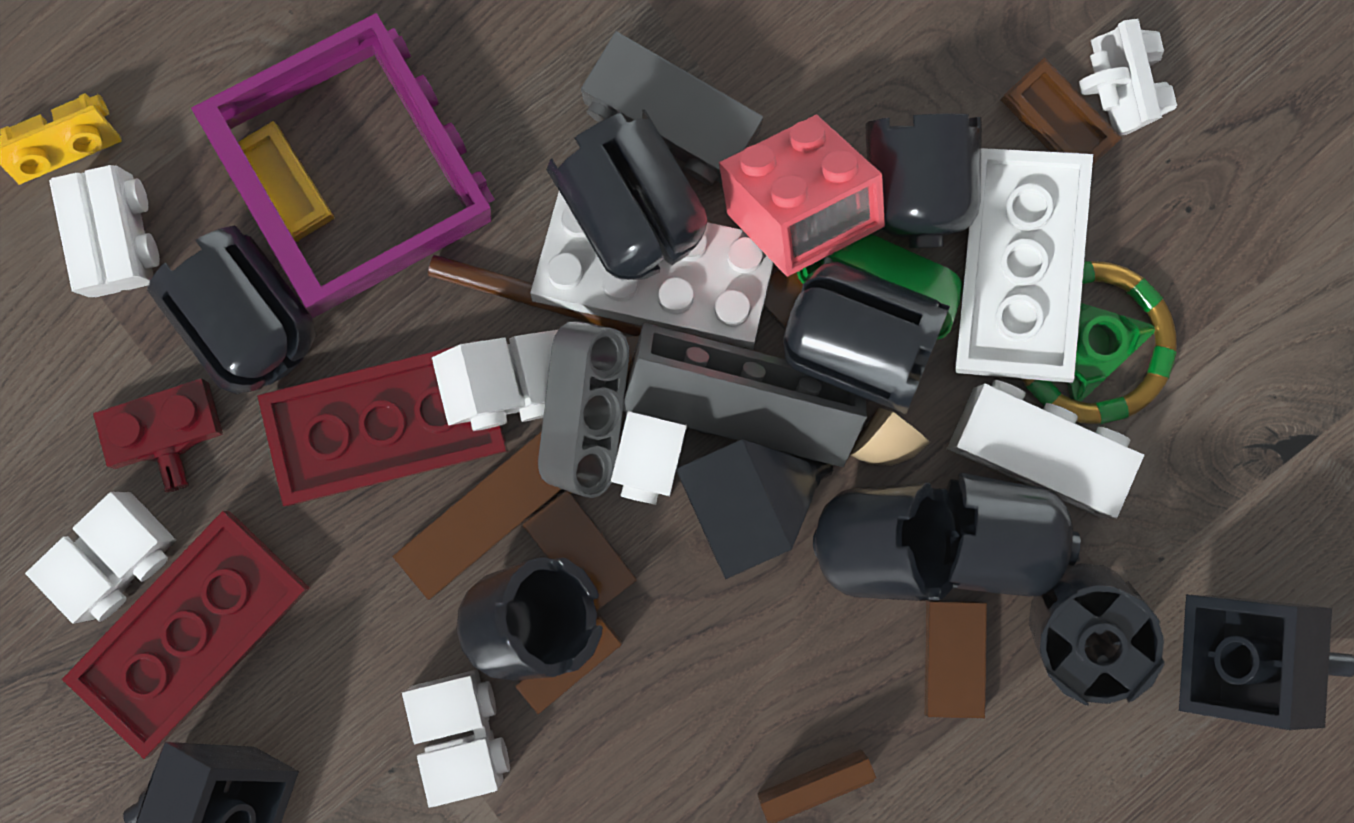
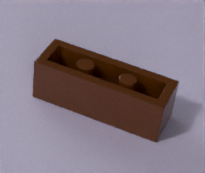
[515,614,623,714]

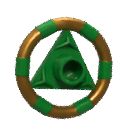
[1021,261,1177,425]

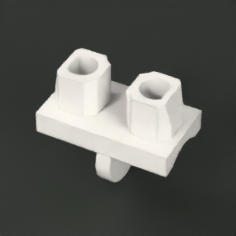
[1079,19,1177,135]

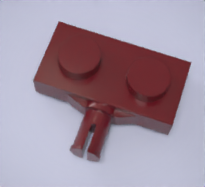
[93,379,223,492]

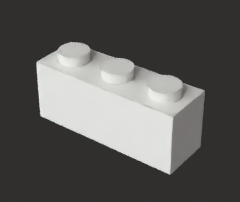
[947,380,1144,519]

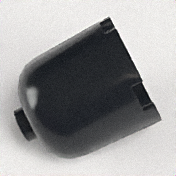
[865,114,982,248]
[946,473,1080,597]
[813,483,961,601]
[456,557,603,681]

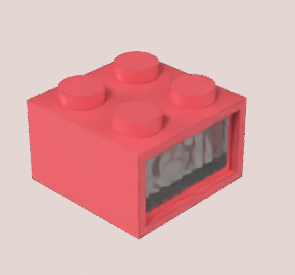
[719,114,885,277]

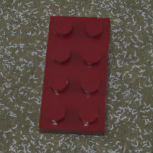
[257,340,508,506]
[62,511,310,759]

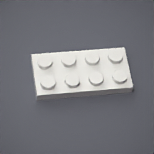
[956,148,1093,383]
[530,191,774,350]

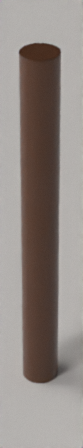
[428,255,642,336]

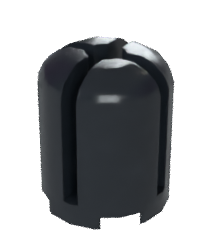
[546,109,707,280]
[147,225,316,394]
[784,262,950,414]
[1029,563,1164,705]

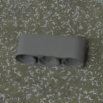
[538,321,629,498]

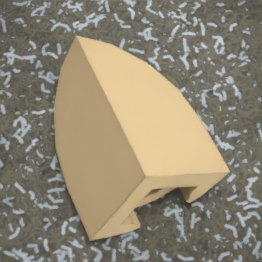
[850,408,930,466]

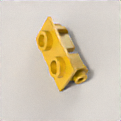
[0,93,122,185]

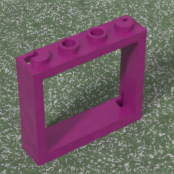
[191,13,495,318]

